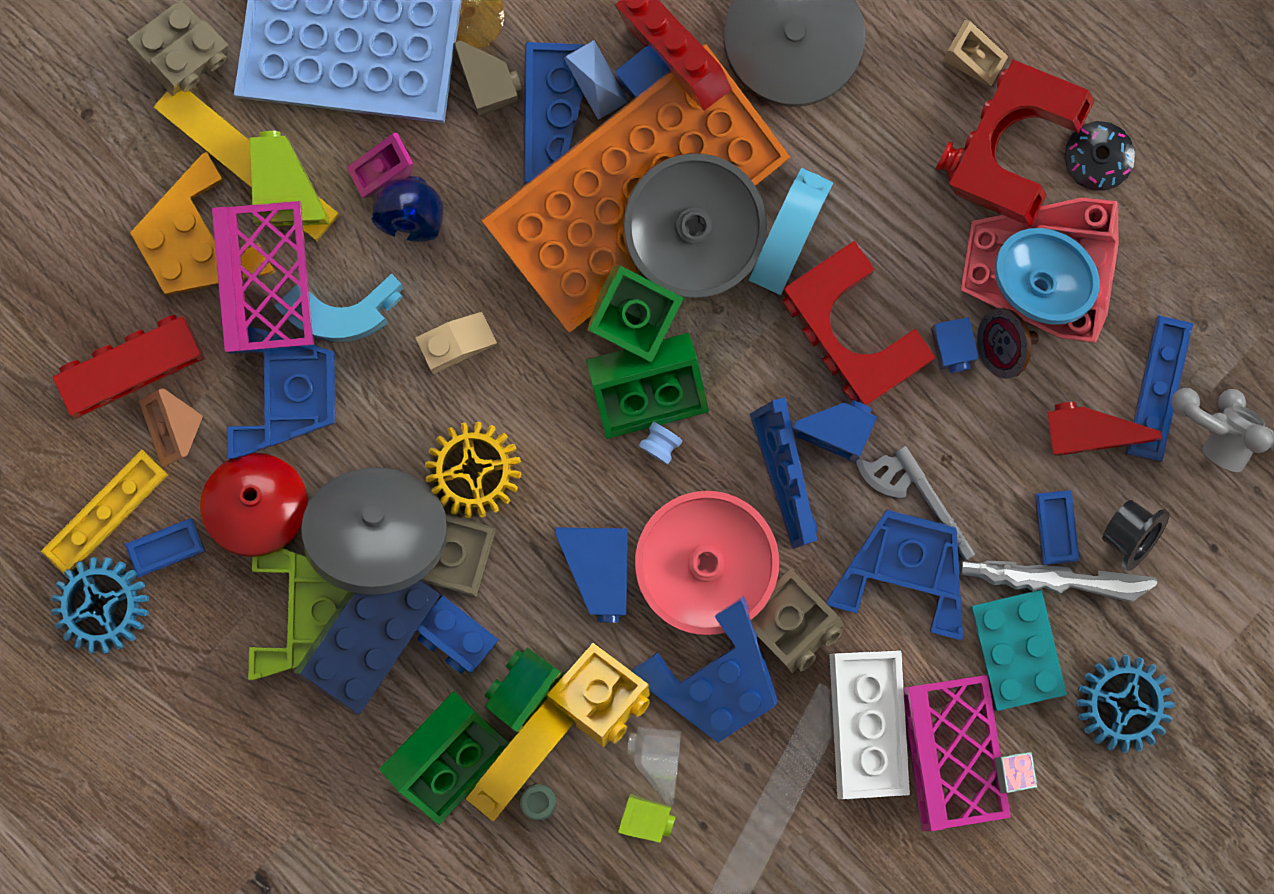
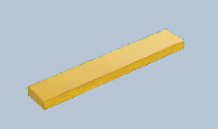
[154,90,339,242]

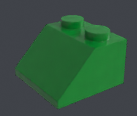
[587,265,684,362]

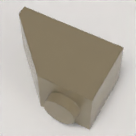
[454,41,522,116]

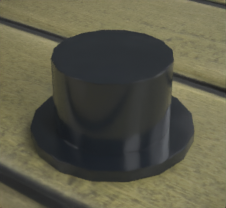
[1102,500,1170,571]

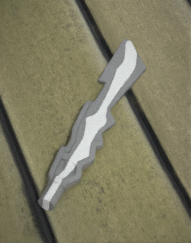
[961,560,1158,603]

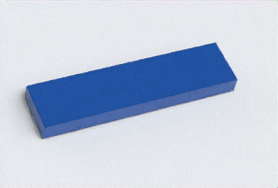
[1126,315,1193,462]

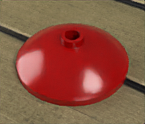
[200,453,308,557]

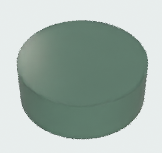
[520,784,556,820]

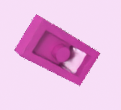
[346,133,413,198]

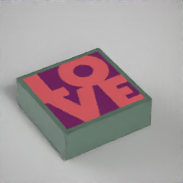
[995,752,1037,793]

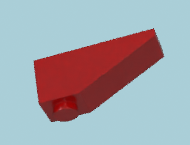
[1047,402,1163,456]

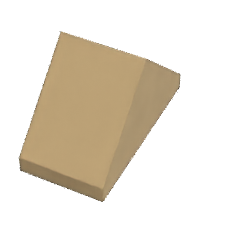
[943,20,1008,86]

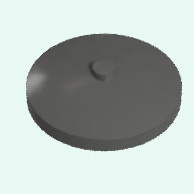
[724,0,865,107]
[623,153,767,298]
[302,467,447,595]

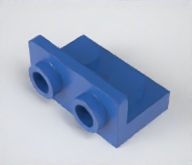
[417,595,499,674]

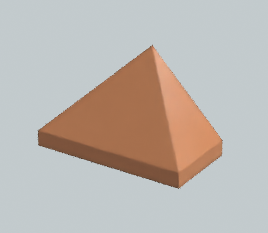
[139,389,203,467]

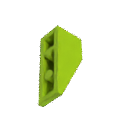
[618,794,676,843]

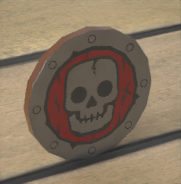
[977,307,1039,379]

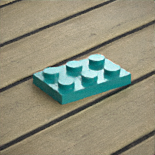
[970,590,1067,711]

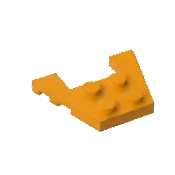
[130,152,275,295]

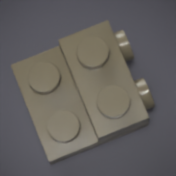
[126,0,228,96]
[751,569,844,674]

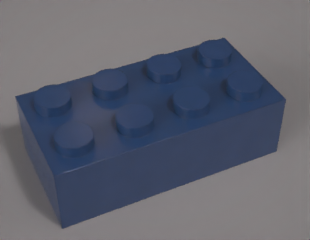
[293,580,440,715]

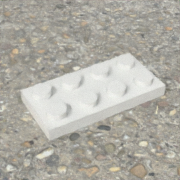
[829,651,910,799]

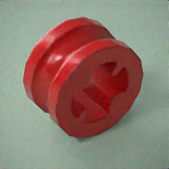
[935,141,965,176]

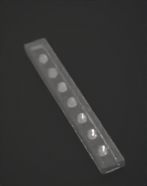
[709,683,834,894]

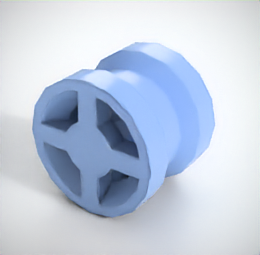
[638,422,683,465]

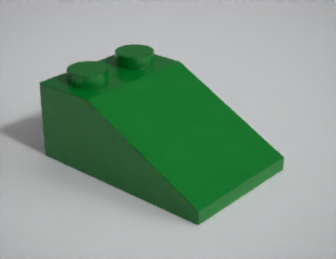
[484,647,563,732]

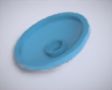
[995,228,1100,324]

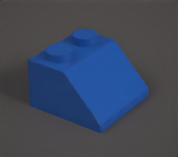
[792,400,877,462]

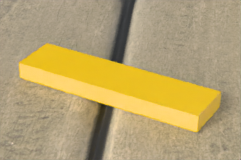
[41,449,168,575]

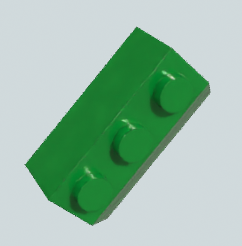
[586,333,709,439]
[379,691,509,825]

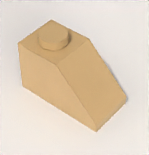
[416,312,497,374]

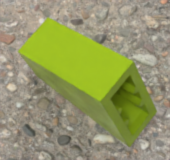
[250,131,329,227]

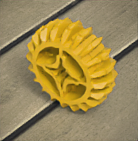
[425,422,522,518]

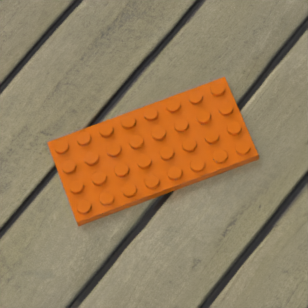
[480,44,791,333]

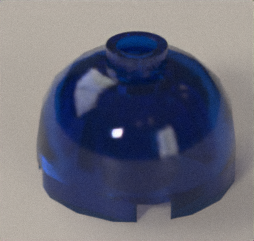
[371,176,444,242]

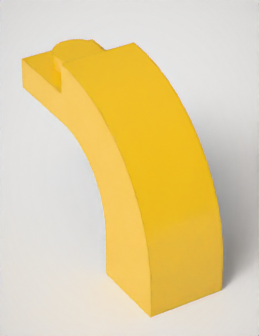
[466,699,575,822]

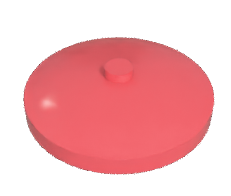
[635,491,779,635]

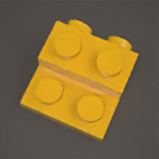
[547,643,650,748]

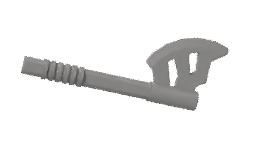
[856,446,975,561]

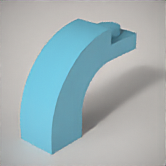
[749,168,833,295]
[274,274,404,342]

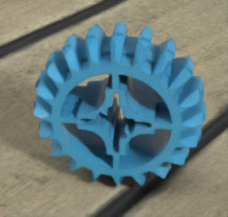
[51,557,149,654]
[1076,655,1175,753]

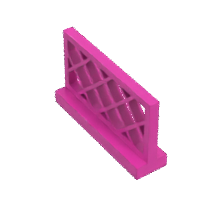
[212,201,314,352]
[903,675,1011,831]

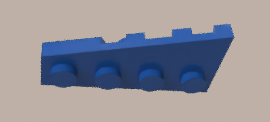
[523,42,586,184]
[750,397,817,549]

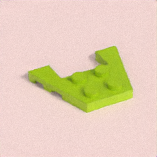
[248,548,349,680]

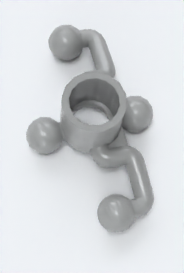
[1171,388,1274,472]

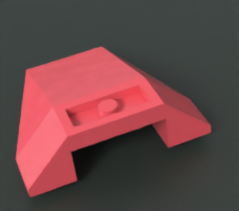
[961,198,1119,343]

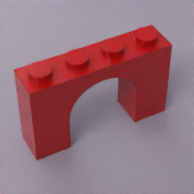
[949,59,1094,227]
[781,240,936,406]

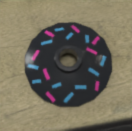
[1065,121,1135,191]

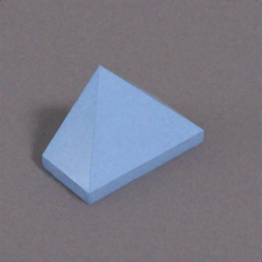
[564,40,628,120]

